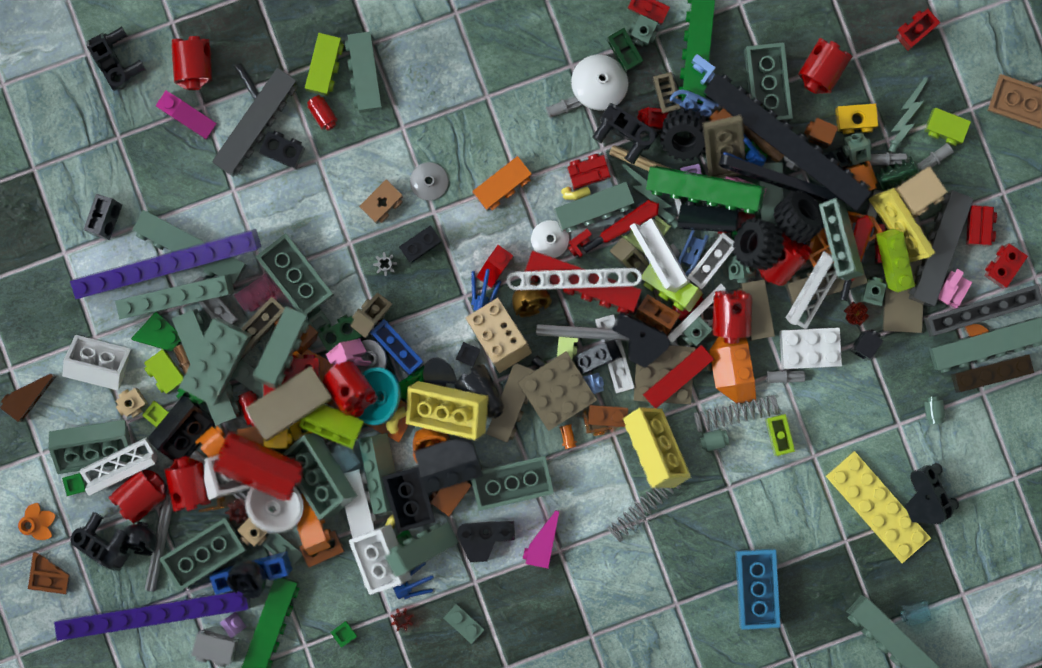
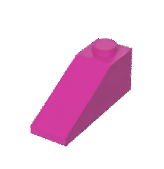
[156,90,217,140]
[523,510,559,568]

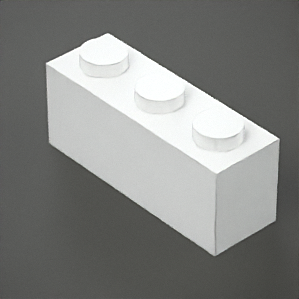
[687,233,735,291]

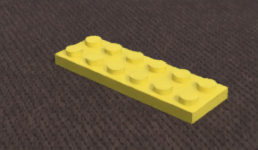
[825,451,931,563]

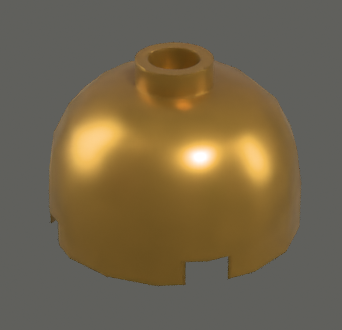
[512,283,552,317]

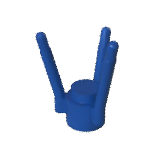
[723,134,766,166]
[471,269,501,311]
[393,562,434,600]

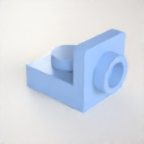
[691,54,716,85]
[583,373,604,394]

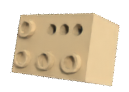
[895,166,947,218]
[465,298,532,373]

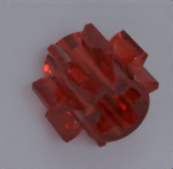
[844,301,869,326]
[225,499,248,524]
[390,608,413,631]

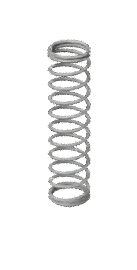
[694,394,779,433]
[607,485,681,542]

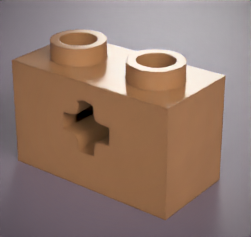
[359,179,403,224]

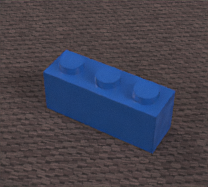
[370,319,424,375]

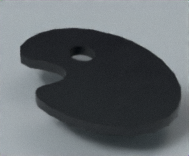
[423,357,457,387]

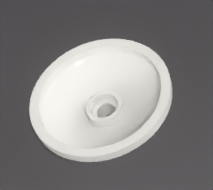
[571,55,628,111]
[245,487,303,533]

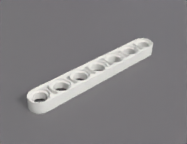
[507,268,641,290]

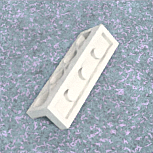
[630,218,690,293]
[786,251,837,329]
[667,284,729,346]
[79,437,158,496]

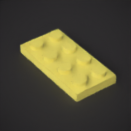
[868,188,935,263]

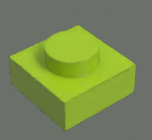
[142,400,169,427]

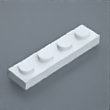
[595,314,634,393]

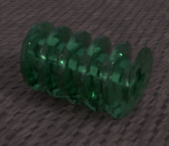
[876,156,918,191]

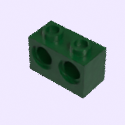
[607,28,643,73]
[318,314,363,352]

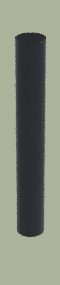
[235,63,259,100]

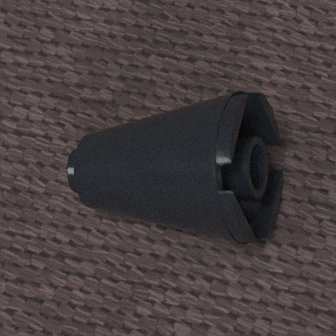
[454,364,504,419]

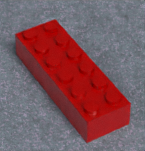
[524,250,641,314]

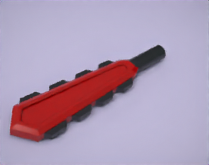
[583,200,659,253]
[840,215,875,301]

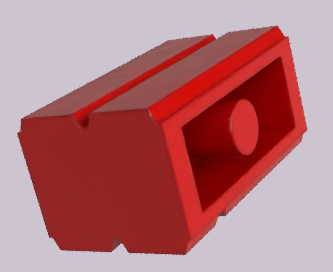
[567,153,611,190]
[966,205,997,246]

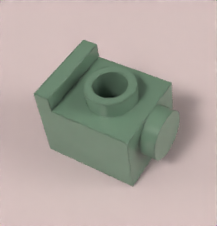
[861,277,887,307]
[682,316,713,347]

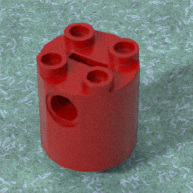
[171,36,212,90]
[798,38,853,94]
[758,233,812,286]
[713,290,752,344]
[323,361,377,417]
[164,456,211,511]
[109,469,166,524]

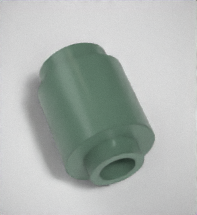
[924,396,946,425]
[700,429,729,452]

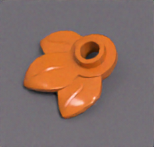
[18,503,56,540]

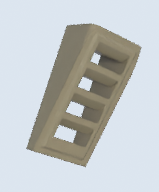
[653,72,681,114]

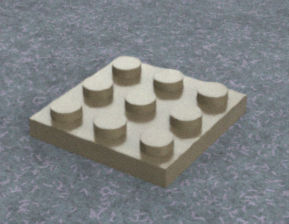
[633,345,695,405]
[517,351,597,431]

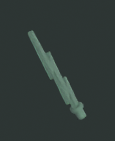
[888,78,928,154]
[622,164,678,230]

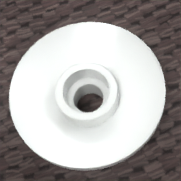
[531,220,569,258]

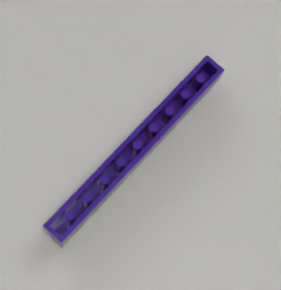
[70,228,262,300]
[54,591,251,641]

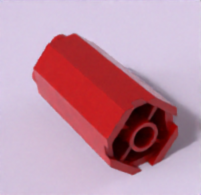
[213,432,303,501]

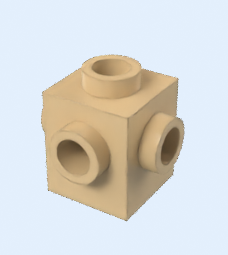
[116,388,148,418]
[237,517,267,546]

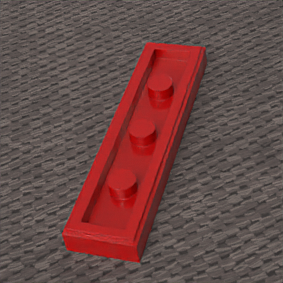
[643,345,714,408]

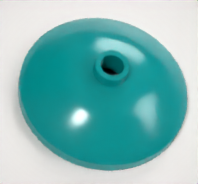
[358,367,400,425]

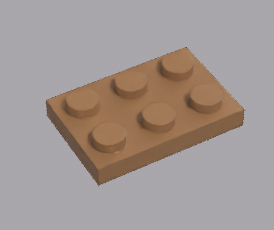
[987,74,1042,129]

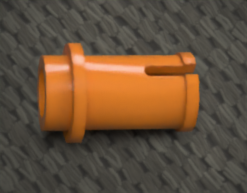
[559,424,577,449]

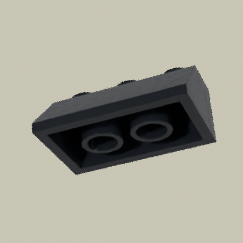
[677,202,739,233]
[147,395,215,461]
[414,436,483,494]
[382,465,435,533]

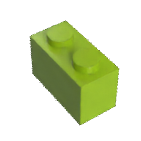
[924,108,971,146]
[144,349,184,394]
[765,414,795,456]

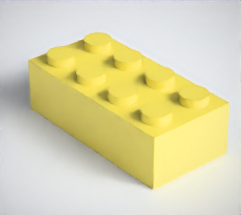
[406,381,488,440]
[623,408,691,488]

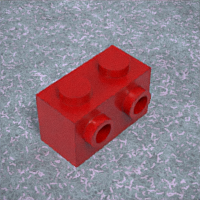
[896,8,940,51]
[984,243,1028,289]
[284,354,320,381]

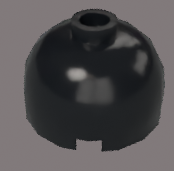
[120,522,158,556]
[226,560,267,599]

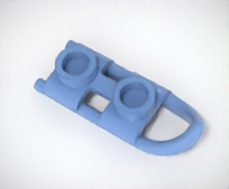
[670,90,719,117]
[678,230,709,276]

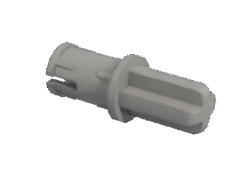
[546,96,583,119]
[917,143,954,172]
[869,152,908,167]
[767,369,805,384]

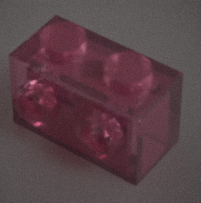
[234,273,279,312]

